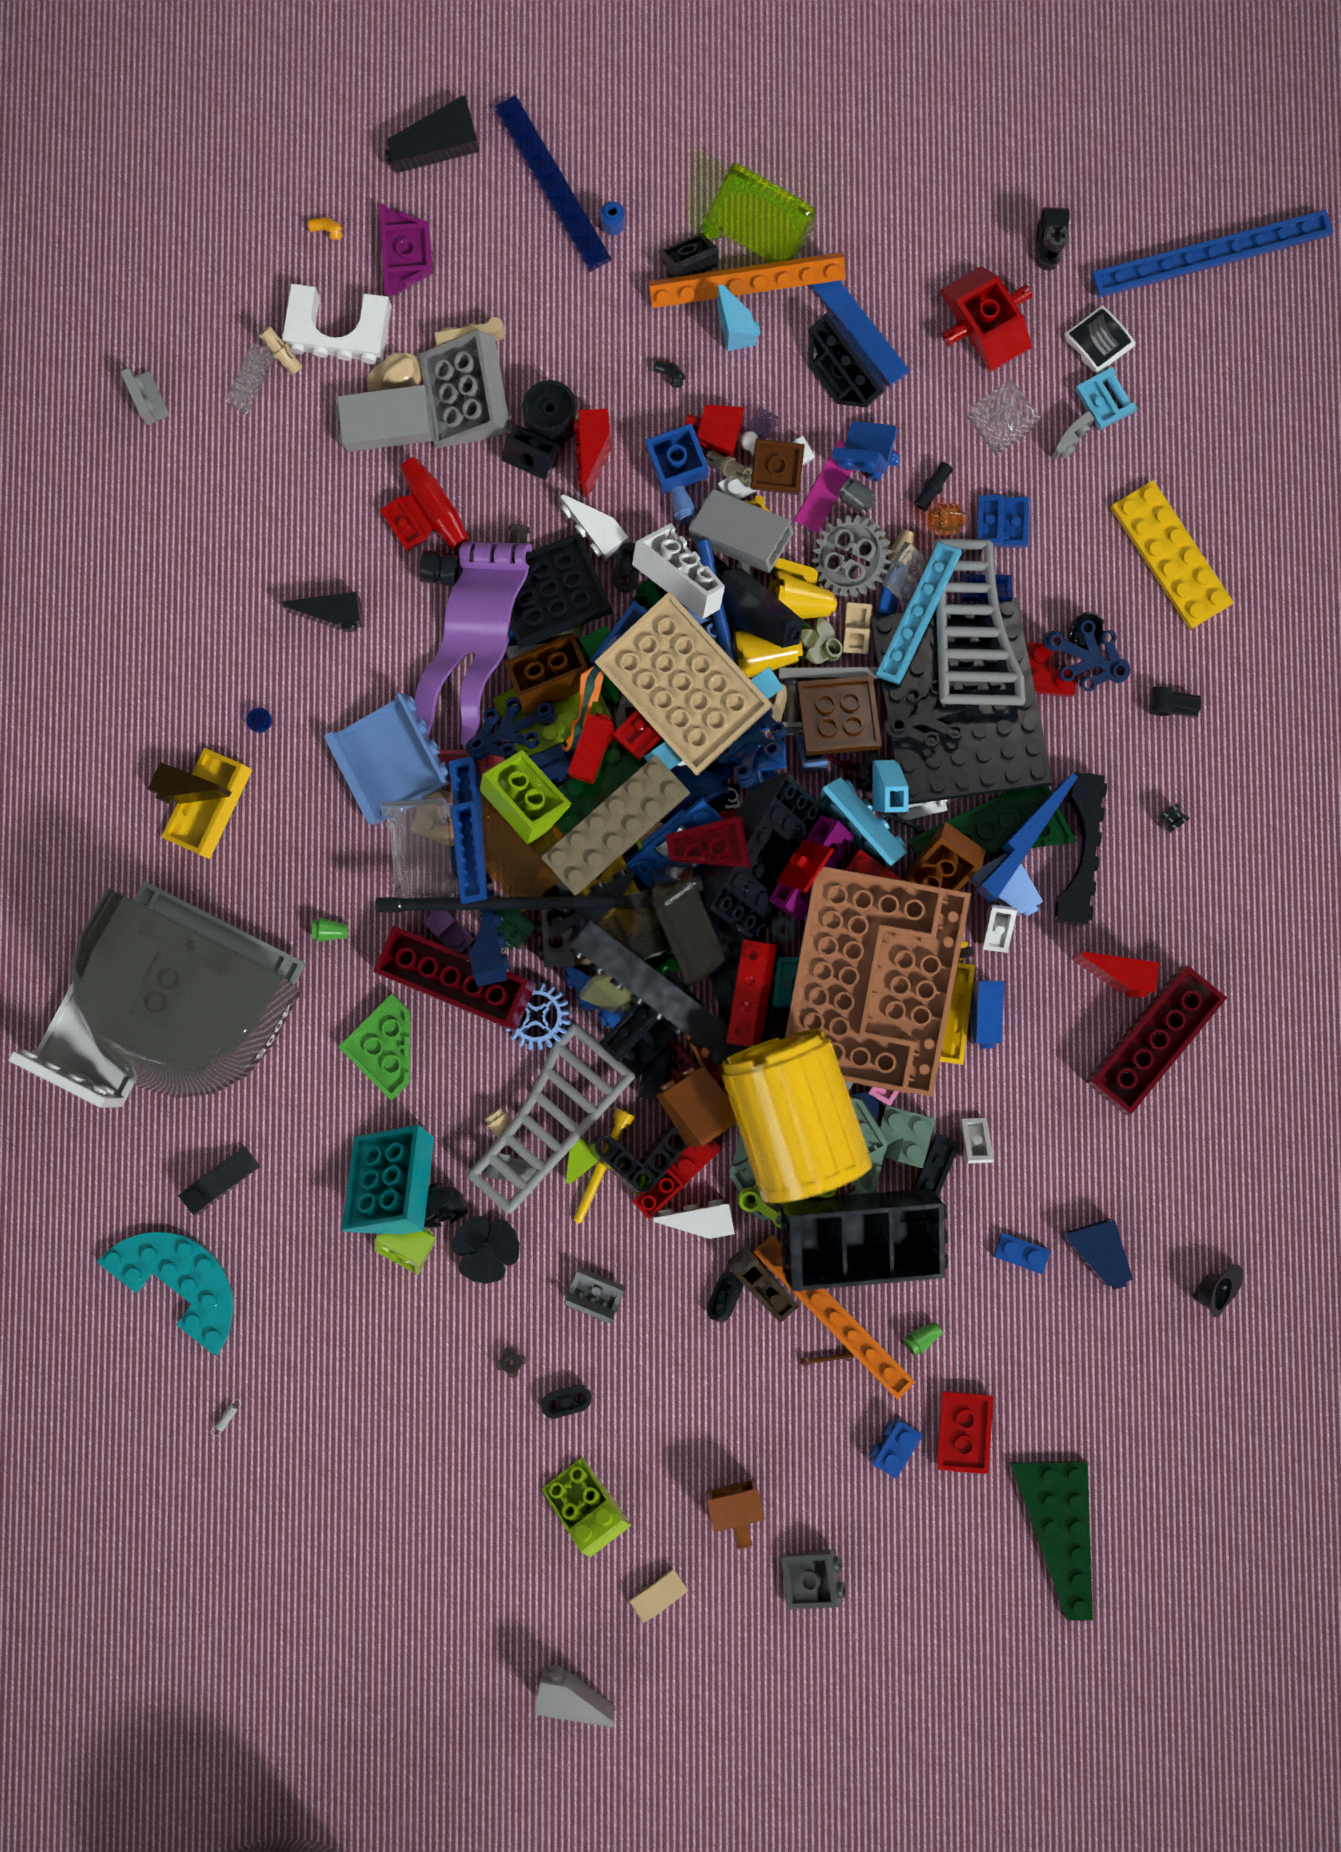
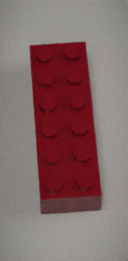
[373,925,536,1032]
[1085,965,1227,1115]

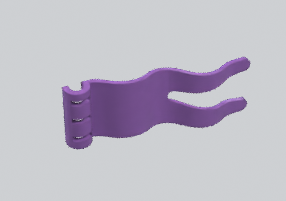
[415,541,532,747]

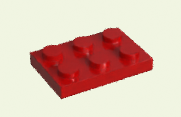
[936,1390,994,1474]

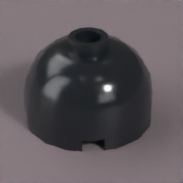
[424,1182,468,1229]

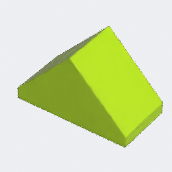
[566,1137,599,1184]

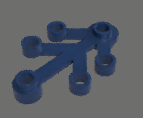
[1042,620,1130,691]
[466,697,558,760]
[719,707,787,788]

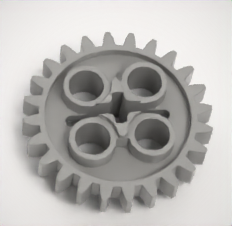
[812,515,892,597]

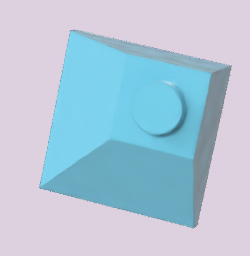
[717,285,760,351]

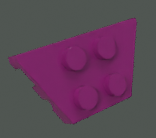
[379,204,433,298]

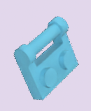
[1075,367,1138,431]

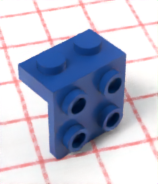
[831,421,897,474]

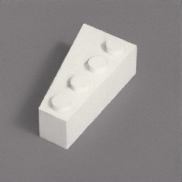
[632,523,725,619]

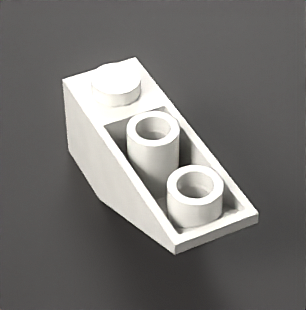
[560,494,629,561]
[654,1199,735,1239]

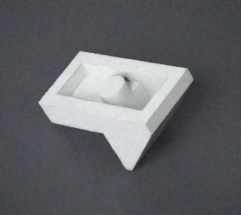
[982,905,1018,953]
[961,1118,994,1163]

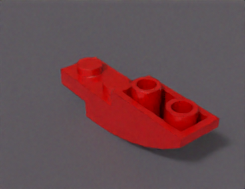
[632,1138,723,1219]

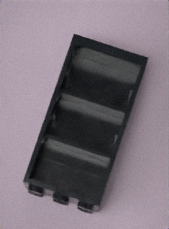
[780,1188,949,1292]

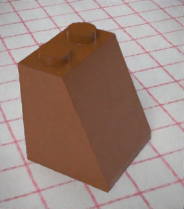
[655,1065,737,1146]

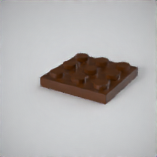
[797,675,882,755]

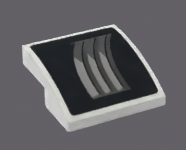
[1065,305,1135,374]

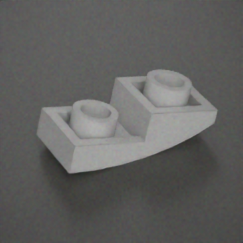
[1052,411,1094,461]

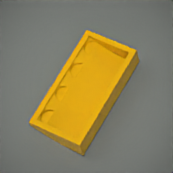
[161,748,252,859]
[939,962,975,1065]

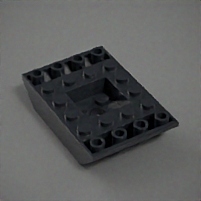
[700,772,832,942]

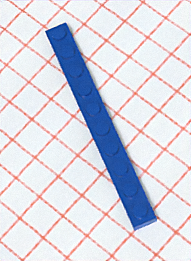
[1091,210,1333,298]

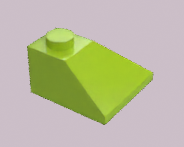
[374,1227,436,1275]

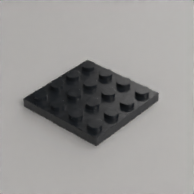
[510,533,613,649]

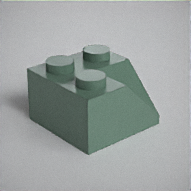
[878,1105,936,1168]

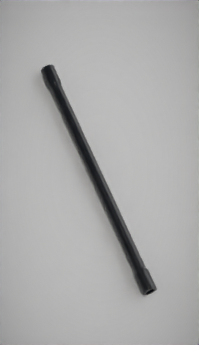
[375,894,659,913]

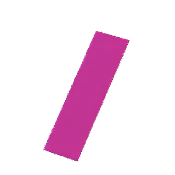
[794,439,852,533]

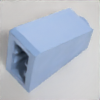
[968,853,1043,917]

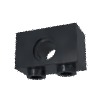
[501,424,561,481]

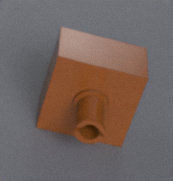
[706,1479,765,1549]

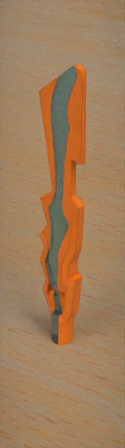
[565,664,604,778]

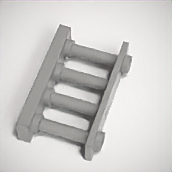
[778,667,880,735]

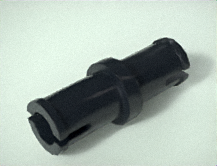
[914,461,953,512]

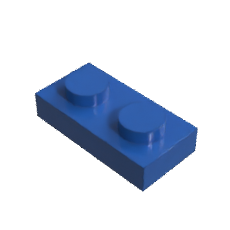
[993,1232,1051,1274]

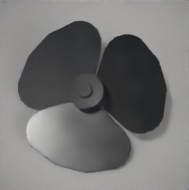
[452,1216,520,1284]

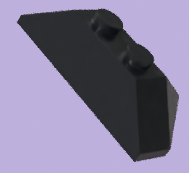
[808,313,885,408]

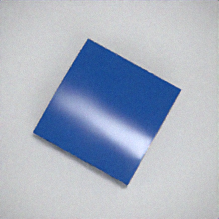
[977,495,1031,548]

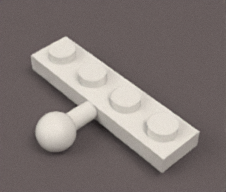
[718,431,815,500]

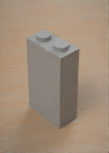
[335,385,434,452]
[689,489,794,573]

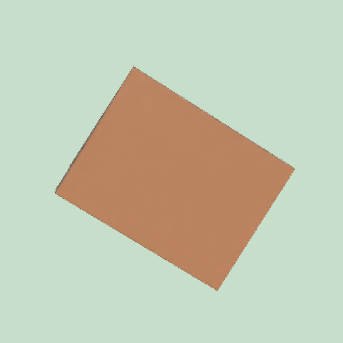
[785,867,971,1097]

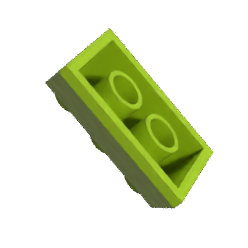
[480,750,571,844]

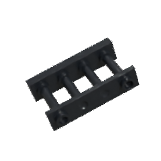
[598,968,705,1079]

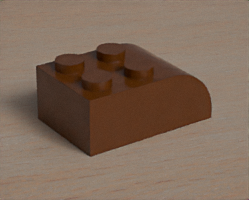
[504,633,590,715]

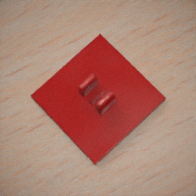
[777,839,834,893]

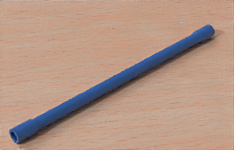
[695,540,764,786]

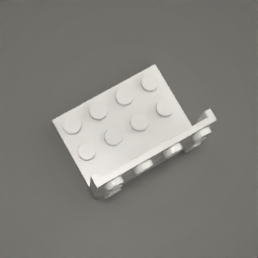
[9,981,136,1108]

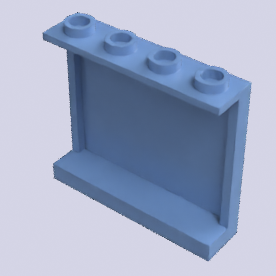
[324,693,451,825]

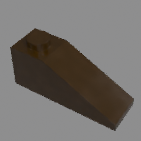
[148,762,232,804]
[727,1245,799,1323]

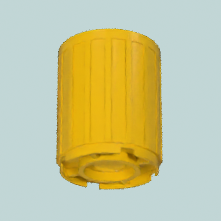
[722,1029,872,1203]

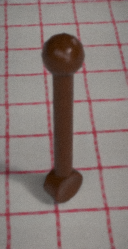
[800,1351,854,1365]

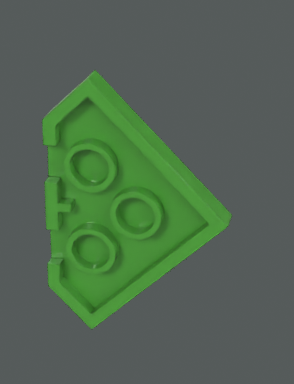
[338,994,411,1101]

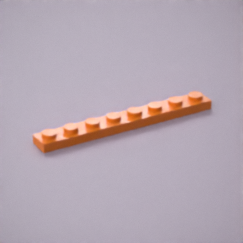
[649,252,846,308]
[753,1234,915,1400]

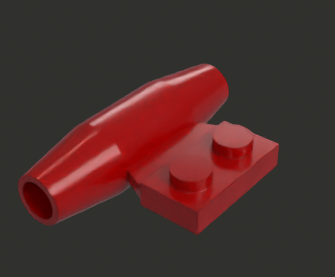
[380,457,469,552]

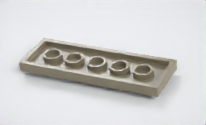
[541,755,690,896]

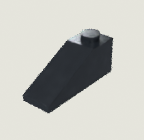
[282,592,364,632]
[178,1147,261,1215]

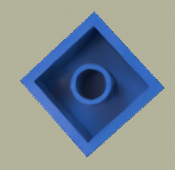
[645,423,709,495]

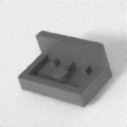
[564,1267,626,1323]

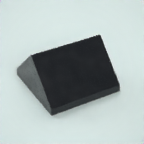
[658,232,719,278]

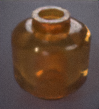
[927,503,966,536]

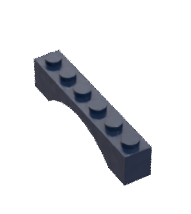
[449,845,511,987]

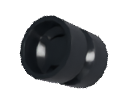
[420,550,460,587]

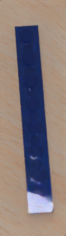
[495,95,611,272]

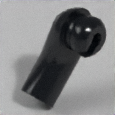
[653,360,685,388]

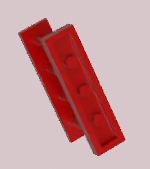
[726,940,778,1047]

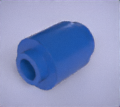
[600,201,625,235]

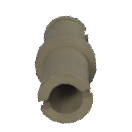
[705,450,752,483]

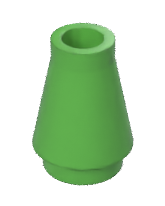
[312,917,348,942]
[903,1321,943,1356]

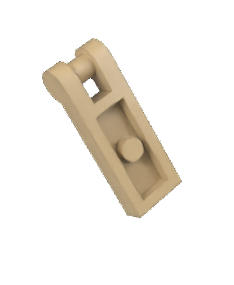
[435,317,505,346]

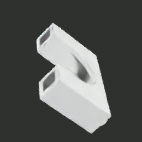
[282,284,392,364]

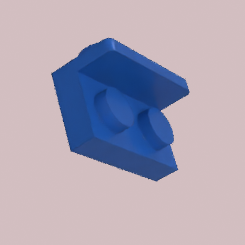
[869,1417,923,1479]

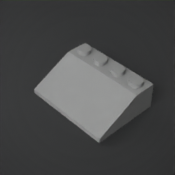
[419,330,511,448]

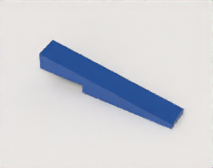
[449,757,487,904]
[975,773,1078,903]

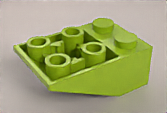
[541,1457,631,1558]

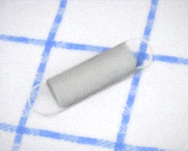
[211,1400,241,1436]

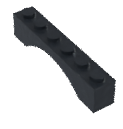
[1053,772,1107,926]

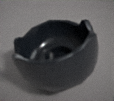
[1067,612,1106,650]

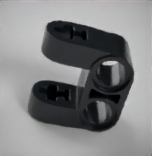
[1036,207,1070,271]

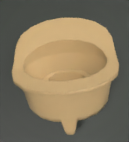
[367,353,422,392]

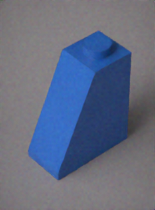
[971,981,1005,1049]

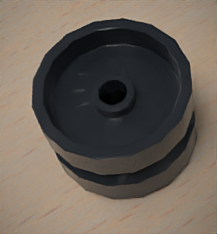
[522,380,579,444]

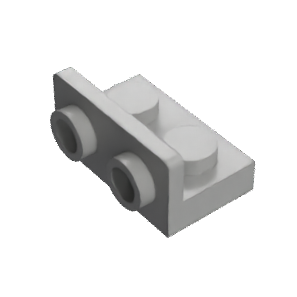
[120,368,169,425]

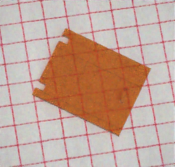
[482,808,564,913]

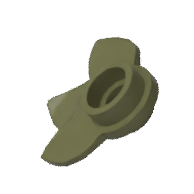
[800,617,843,664]

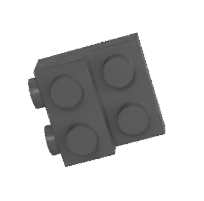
[781,1549,846,1609]

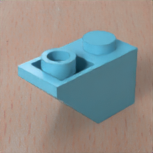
[872,760,908,812]

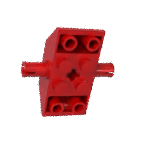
[939,266,1033,372]

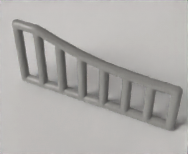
[934,539,1026,705]
[467,1023,635,1214]

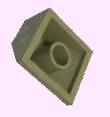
[578,972,637,1013]

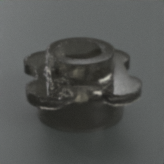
[496,1347,526,1378]

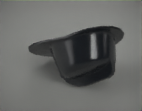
[1193,1264,1243,1318]

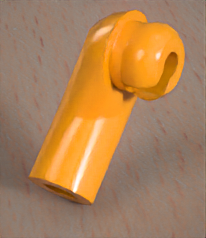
[308,217,342,240]

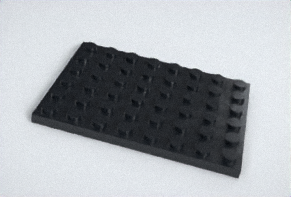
[870,597,1053,805]

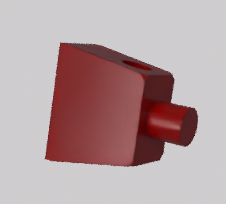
[685,405,745,457]

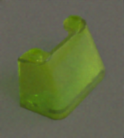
[701,163,816,264]

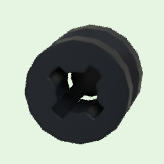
[1157,803,1190,833]

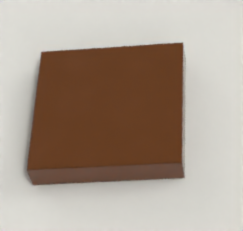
[750,438,805,495]

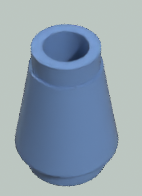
[671,486,697,525]

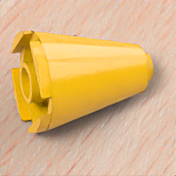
[768,572,837,619]
[735,631,803,679]

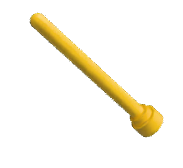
[574,1108,635,1223]

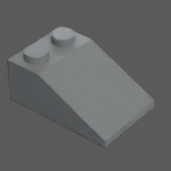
[535,1665,615,1728]

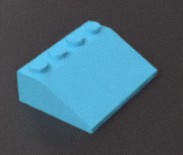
[816,777,907,869]

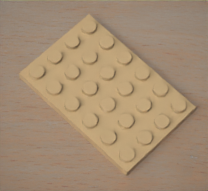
[595,591,773,775]

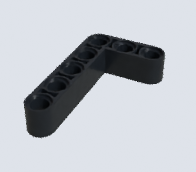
[589,1121,687,1192]

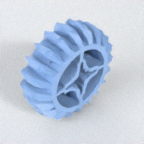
[505,982,571,1050]

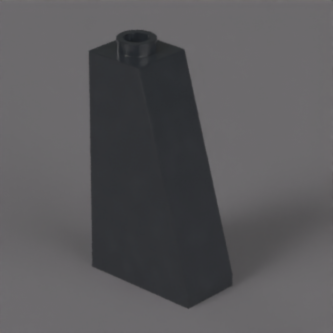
[385,95,480,173]
[722,568,803,648]

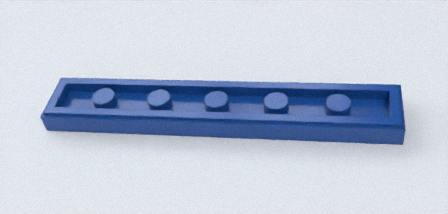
[810,280,910,387]

